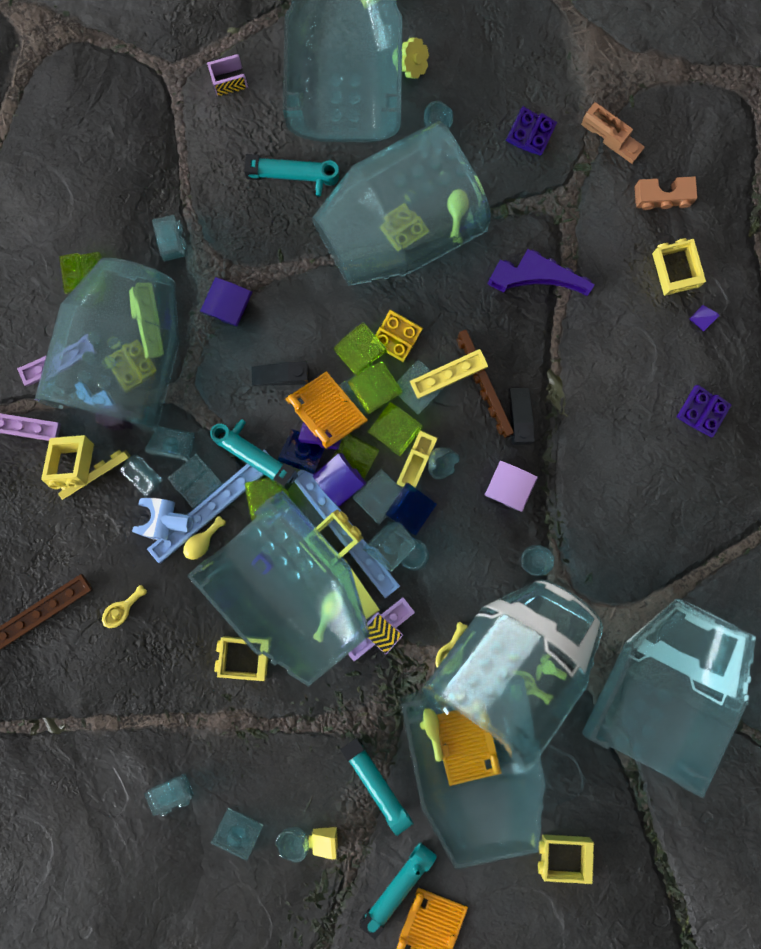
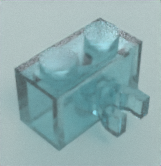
[152,215,188,262]
[144,773,194,816]

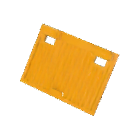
[285,371,368,449]
[436,703,502,786]
[396,887,468,949]

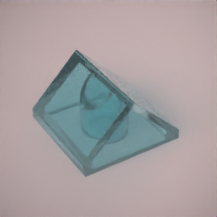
[145,426,195,463]
[363,522,417,571]
[211,808,263,861]

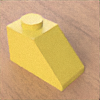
[309,827,338,859]

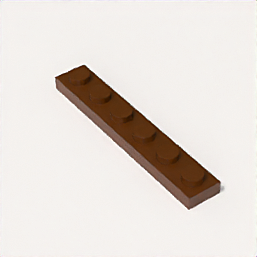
[457,329,514,438]
[0,574,93,650]

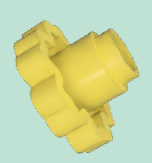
[395,38,429,79]

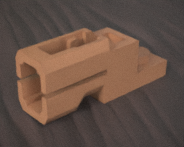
[581,102,645,164]

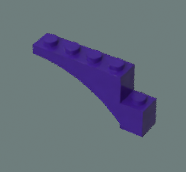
[488,249,595,296]

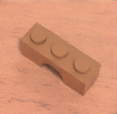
[635,176,697,210]

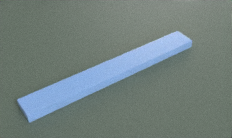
[147,449,269,564]
[294,466,400,598]

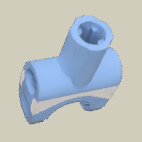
[132,498,193,541]

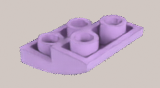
[485,460,538,512]

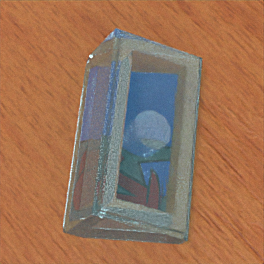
[120,454,162,497]

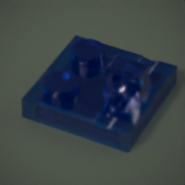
[278,429,325,474]
[385,482,437,536]

